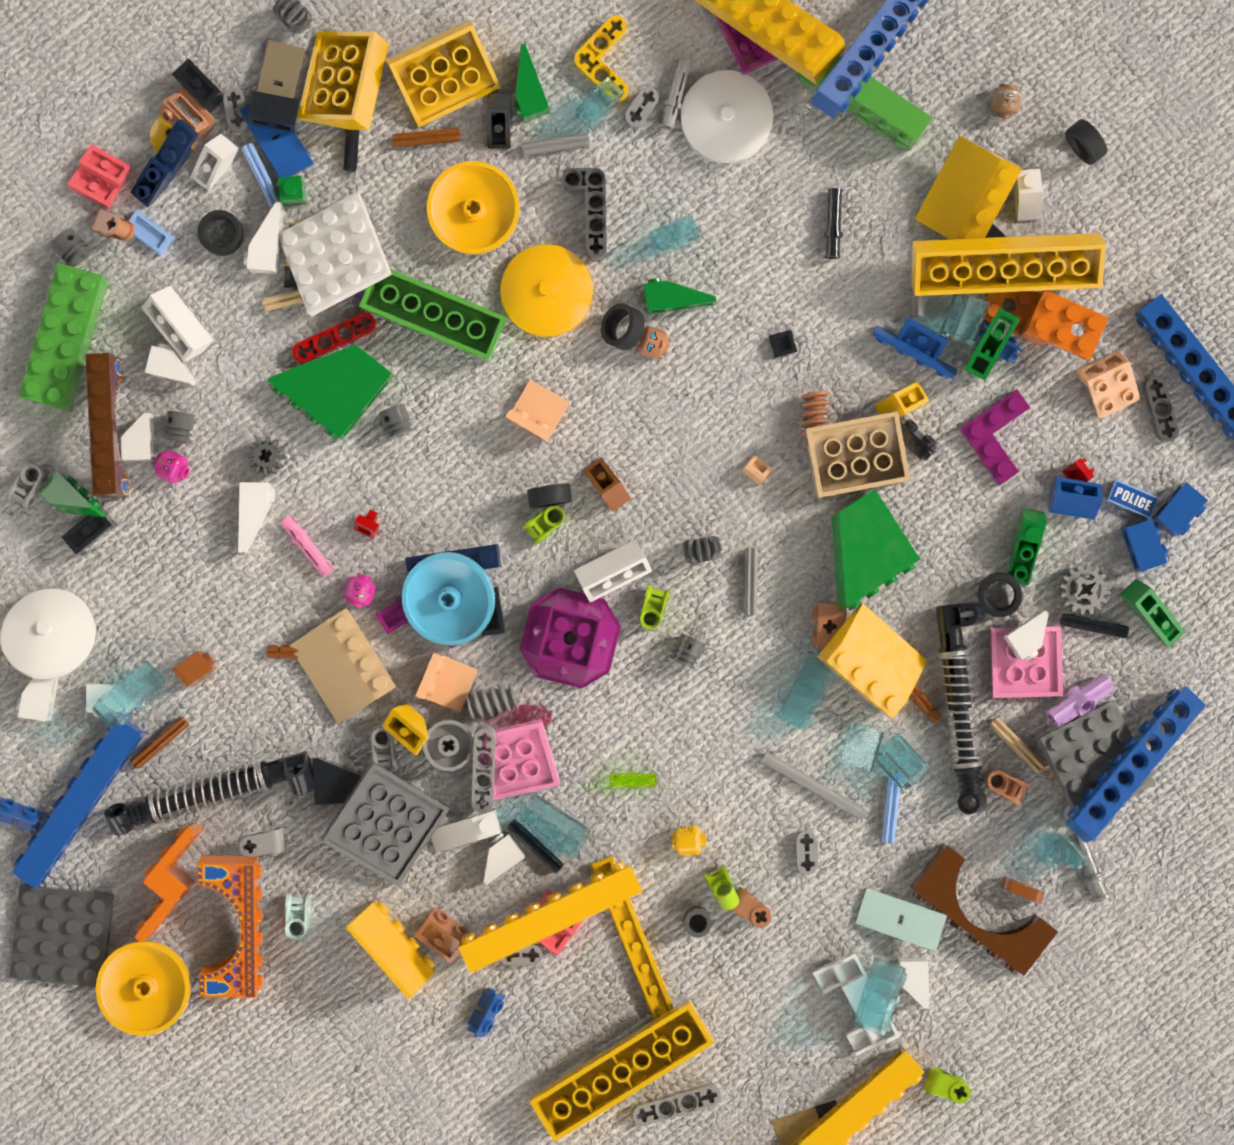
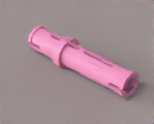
[280,514,334,578]

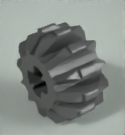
[273,0,313,34]
[247,437,287,476]
[683,536,722,564]

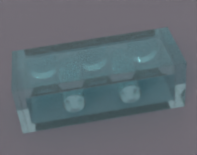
[777,655,836,730]
[92,661,167,730]
[516,792,591,858]
[853,957,907,1036]

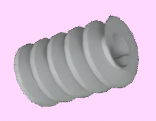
[467,683,517,720]

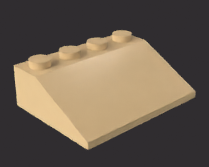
[806,411,910,498]
[289,608,397,724]

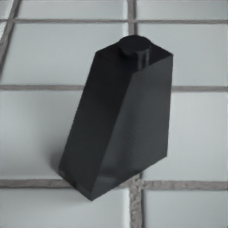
[312,757,363,805]

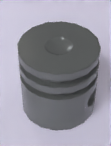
[51,228,91,267]
[378,404,414,440]
[163,411,195,443]
[670,633,706,670]
[683,906,712,938]

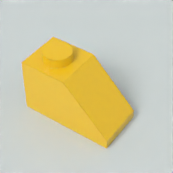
[875,381,929,418]
[382,704,428,755]

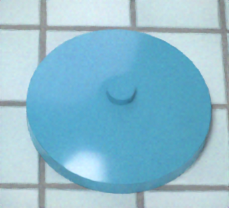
[402,552,495,645]

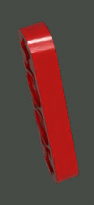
[292,313,377,364]

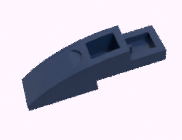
[130,119,199,207]
[405,544,502,575]

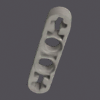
[471,725,496,813]
[633,1083,721,1126]

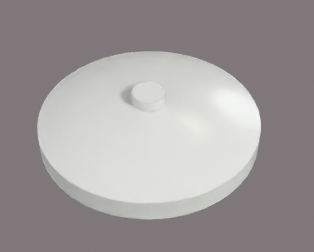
[681,70,773,164]
[1,589,96,679]

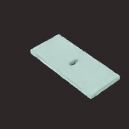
[855,888,947,951]

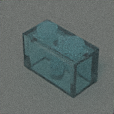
[648,216,700,258]
[939,294,990,346]
[872,733,930,791]

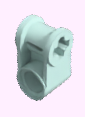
[285,894,312,940]

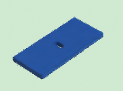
[239,103,314,178]

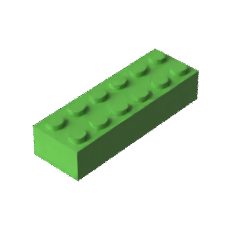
[796,56,932,151]
[19,263,109,412]
[359,269,507,363]

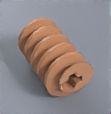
[800,391,831,438]

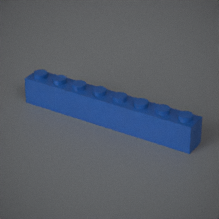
[12,717,146,889]

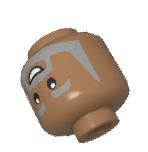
[990,84,1022,119]

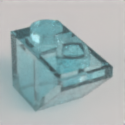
[576,76,625,132]
[1038,832,1090,869]

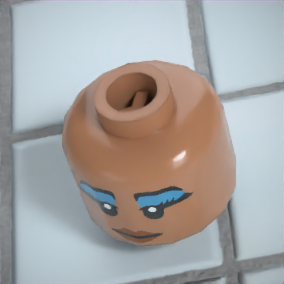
[636,326,670,359]

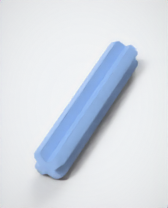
[242,143,281,208]
[881,775,901,844]

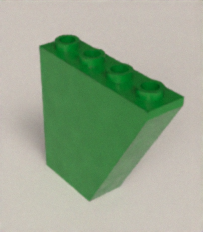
[267,344,394,441]
[831,489,920,611]

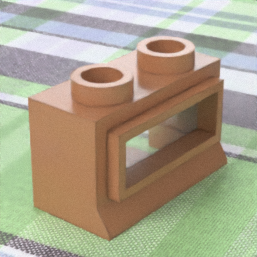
[159,86,215,143]

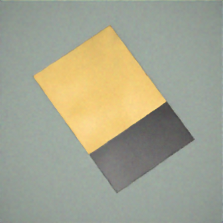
[772,1100,837,1145]

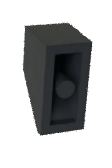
[486,94,512,149]

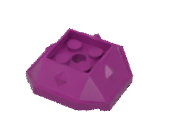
[520,587,621,689]

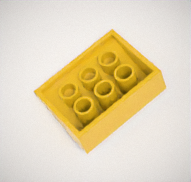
[386,20,501,127]
[297,31,389,130]
[915,135,1022,240]
[817,603,927,719]
[346,899,436,1000]

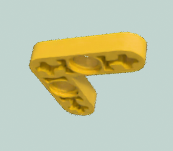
[574,15,628,103]

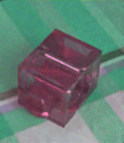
[518,704,552,730]

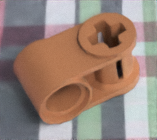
[90,208,135,242]
[983,769,1030,806]
[732,887,771,928]

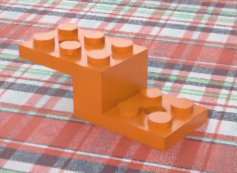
[977,290,1109,361]
[135,823,204,943]

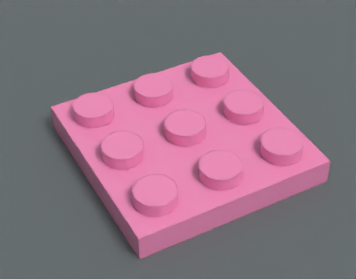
[990,626,1063,698]
[473,719,560,800]

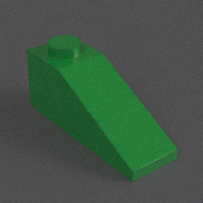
[513,43,550,123]
[644,278,717,315]
[964,308,1020,381]
[1119,579,1185,648]

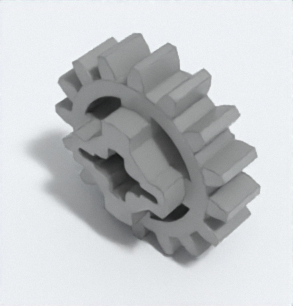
[1058,564,1111,615]

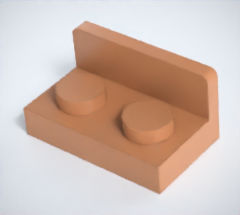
[414,907,470,964]

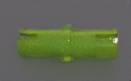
[609,771,657,789]

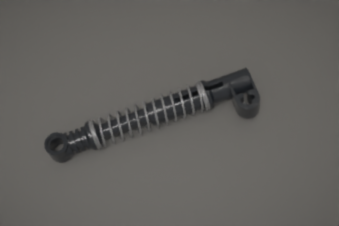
[935,602,987,815]
[104,751,314,836]

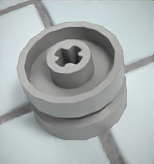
[423,719,474,771]

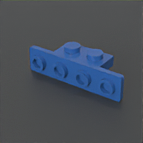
[872,317,957,379]

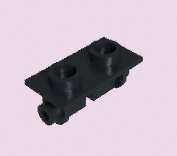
[900,417,938,461]

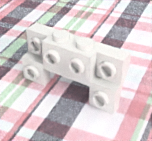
[812,951,900,1056]

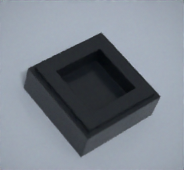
[769,330,797,358]

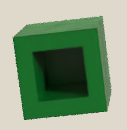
[278,176,307,206]

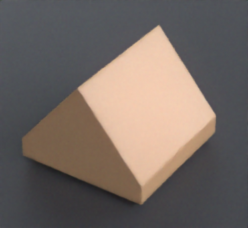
[742,455,772,485]

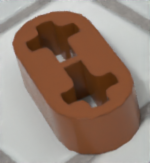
[1000,876,1045,904]

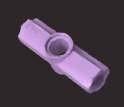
[1046,674,1115,729]

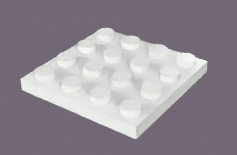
[278,192,392,316]

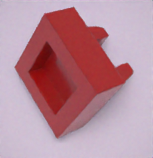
[1062,458,1094,482]
[353,509,379,540]

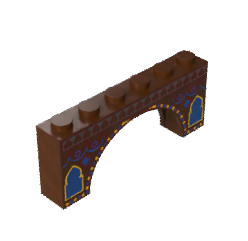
[85,353,129,498]

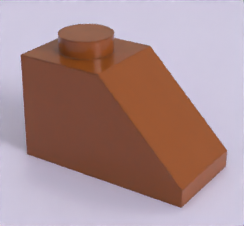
[583,457,631,512]
[172,651,217,687]

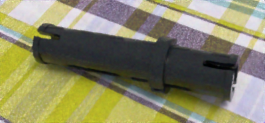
[824,188,843,259]

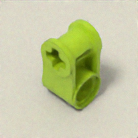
[521,506,566,546]
[640,584,671,630]
[703,864,739,910]
[923,1067,971,1104]

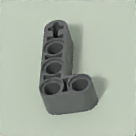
[562,168,607,262]

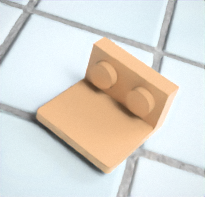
[1076,351,1140,418]
[506,380,569,443]
[416,652,478,712]

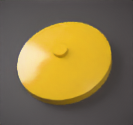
[427,161,520,255]
[500,244,593,337]
[96,940,191,1036]

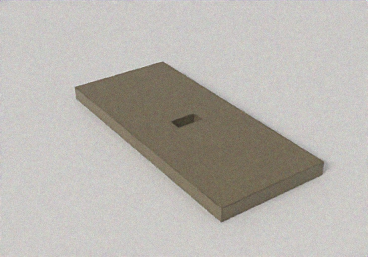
[257,40,305,99]

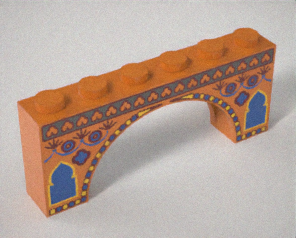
[197,855,263,998]

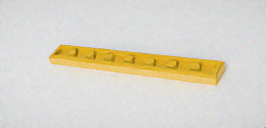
[591,855,674,1020]

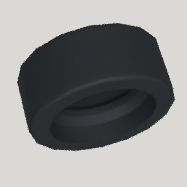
[1065,119,1108,165]
[197,210,244,256]
[600,303,645,350]
[527,483,572,508]
[978,572,1023,617]

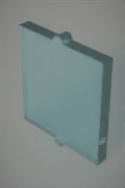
[841,723,884,772]

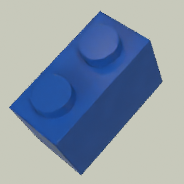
[1049,477,1103,520]
[1152,482,1208,537]
[1121,519,1168,572]

